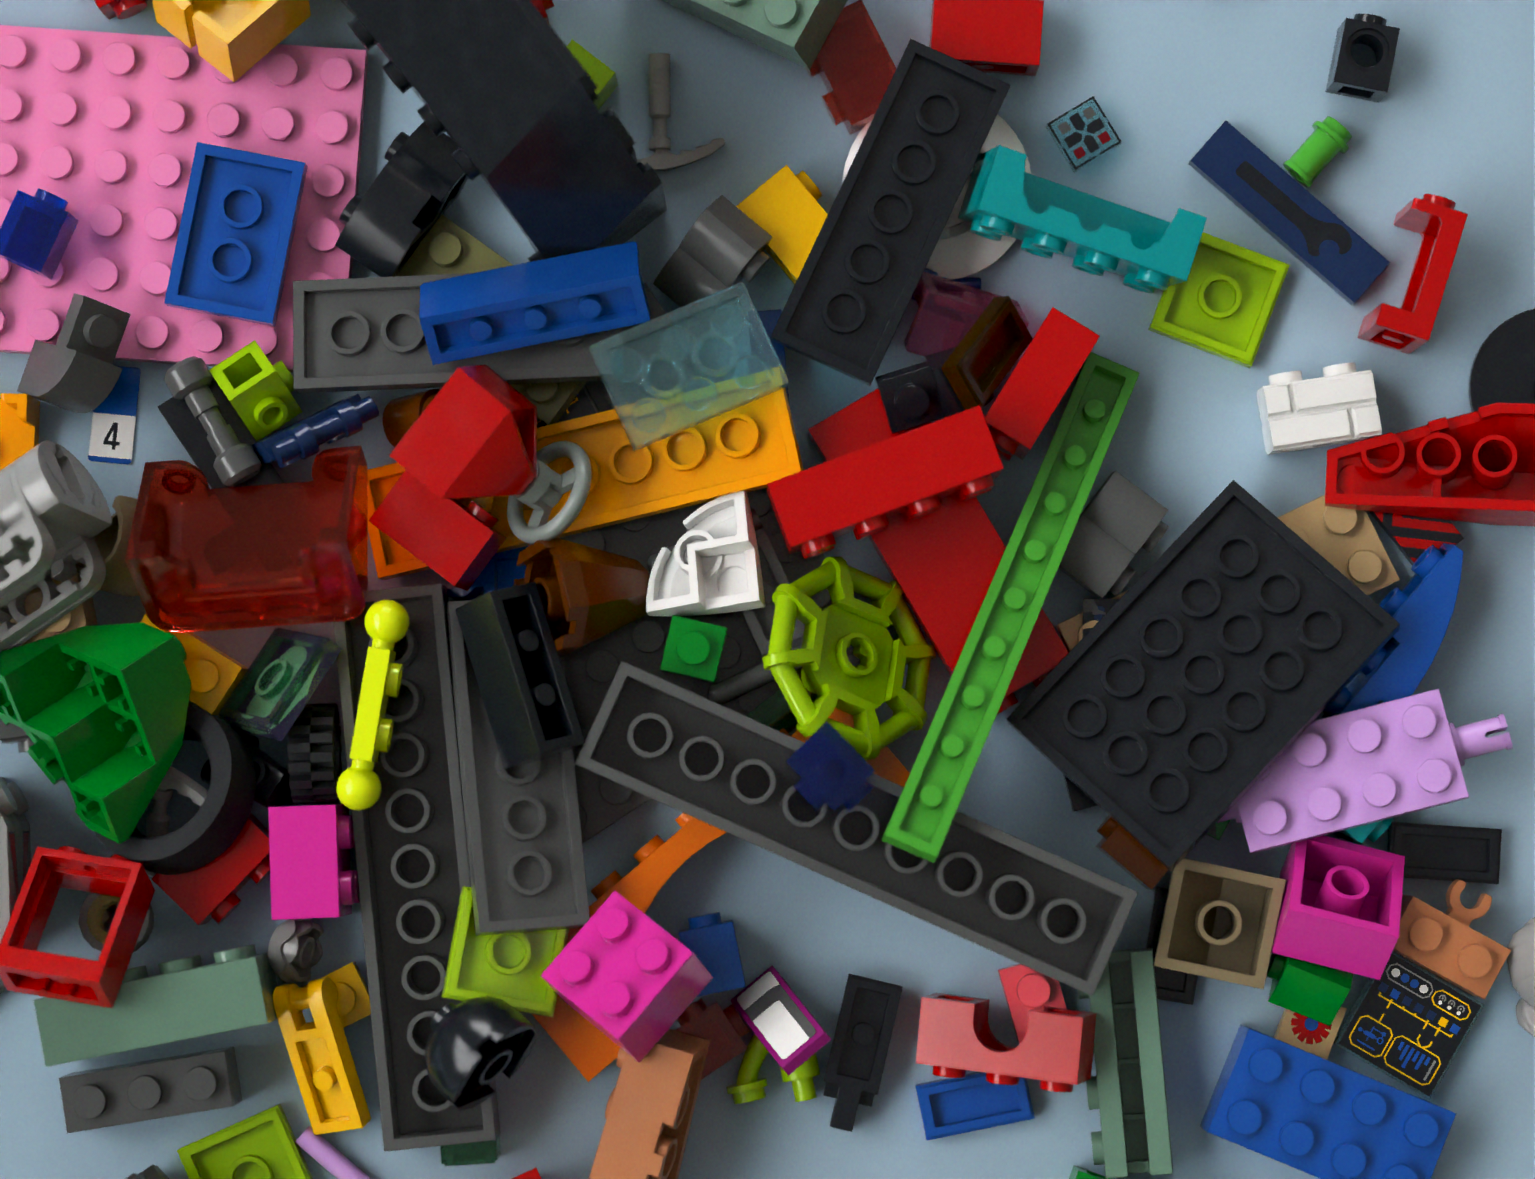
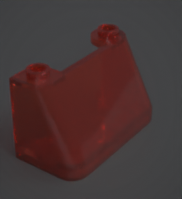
[125,445,368,633]

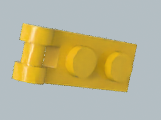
[273,977,372,1135]

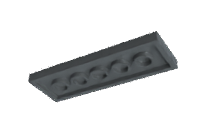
[293,273,626,393]
[445,600,590,936]

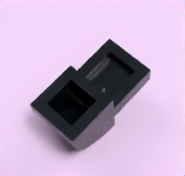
[875,346,994,433]

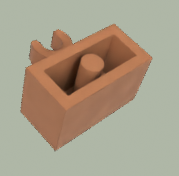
[1393,879,1511,999]

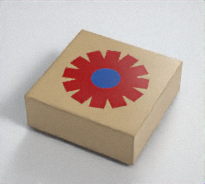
[1273,1006,1347,1060]

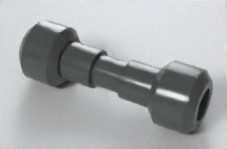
[164,356,262,487]

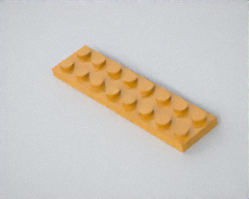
[356,368,804,580]

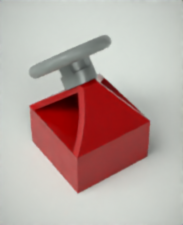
[389,365,592,544]

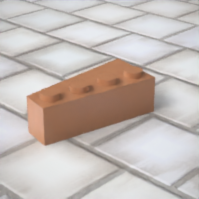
[589,1028,710,1179]

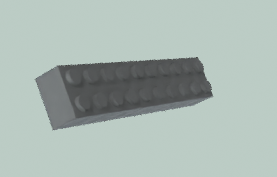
[331,584,501,1152]
[575,661,1138,996]

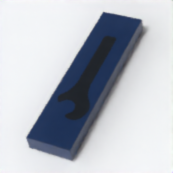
[1188,120,1390,306]

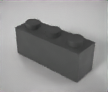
[59,1046,242,1133]

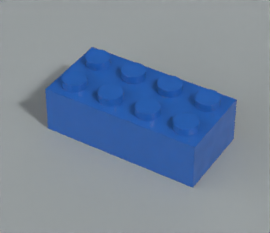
[1200,1024,1456,1179]

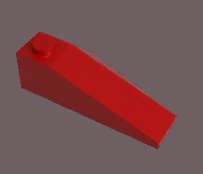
[1325,402,1535,527]

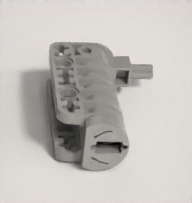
[0,440,112,652]

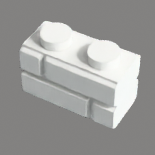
[1257,362,1382,455]

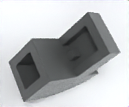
[17,293,131,414]

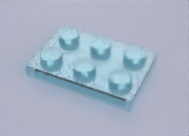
[589,282,789,451]

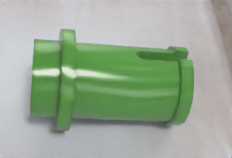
[1283,116,1352,187]

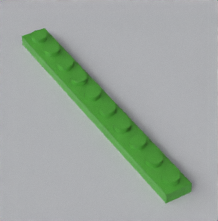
[882,352,1140,863]

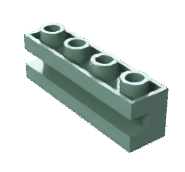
[1078,948,1173,1179]

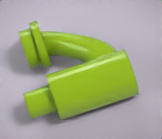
[726,1033,820,1104]

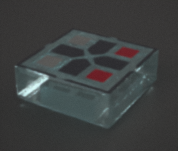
[1046,96,1121,173]

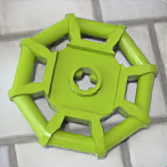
[762,556,936,760]

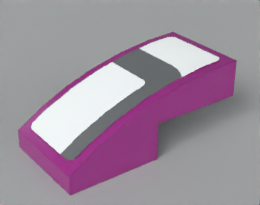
[730,965,831,1076]

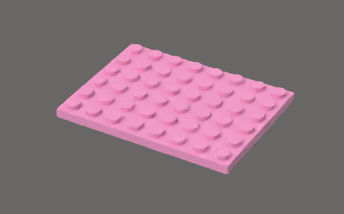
[0,25,368,372]

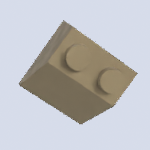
[1153,858,1286,989]

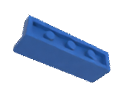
[419,241,651,365]

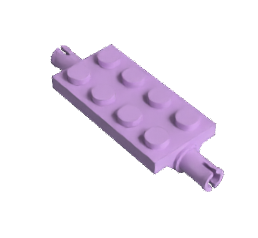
[1218,689,1513,854]

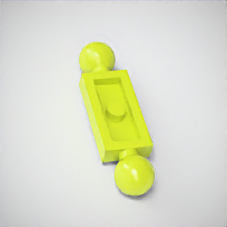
[336,599,409,811]

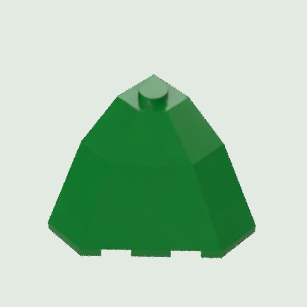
[0,623,191,844]

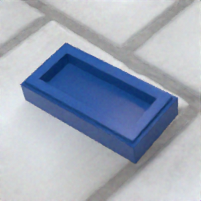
[915,1072,1035,1140]

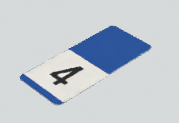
[88,366,141,465]

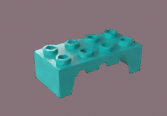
[958,145,1207,294]

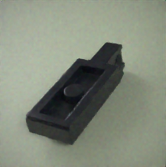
[823,973,903,1132]

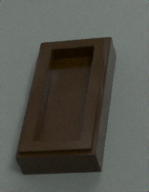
[941,296,1033,410]

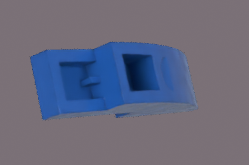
[1321,543,1463,719]

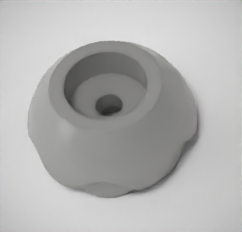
[267,918,324,984]

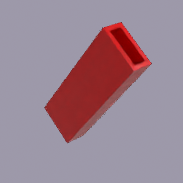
[807,388,1069,714]

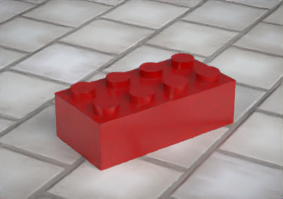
[767,405,1004,560]

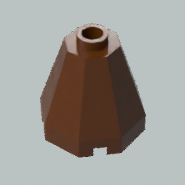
[513,538,650,658]

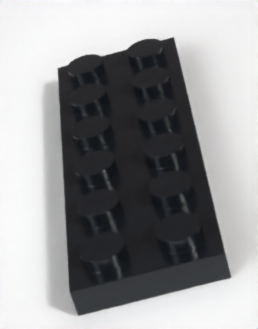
[770,39,1011,386]

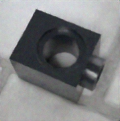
[1326,14,1400,102]

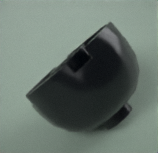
[425,996,537,1111]

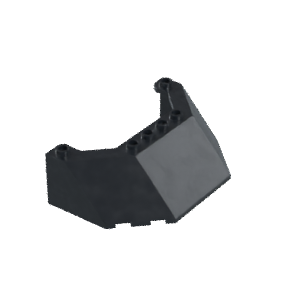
[340,0,667,262]

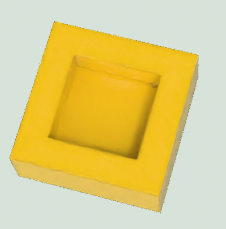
[303,961,371,1028]

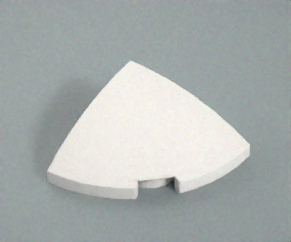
[646,491,765,616]

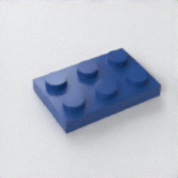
[164,142,308,327]

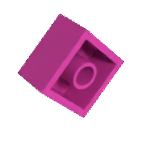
[268,804,360,920]
[1271,835,1405,980]
[540,891,713,1063]

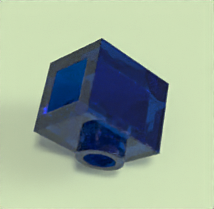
[785,722,875,811]

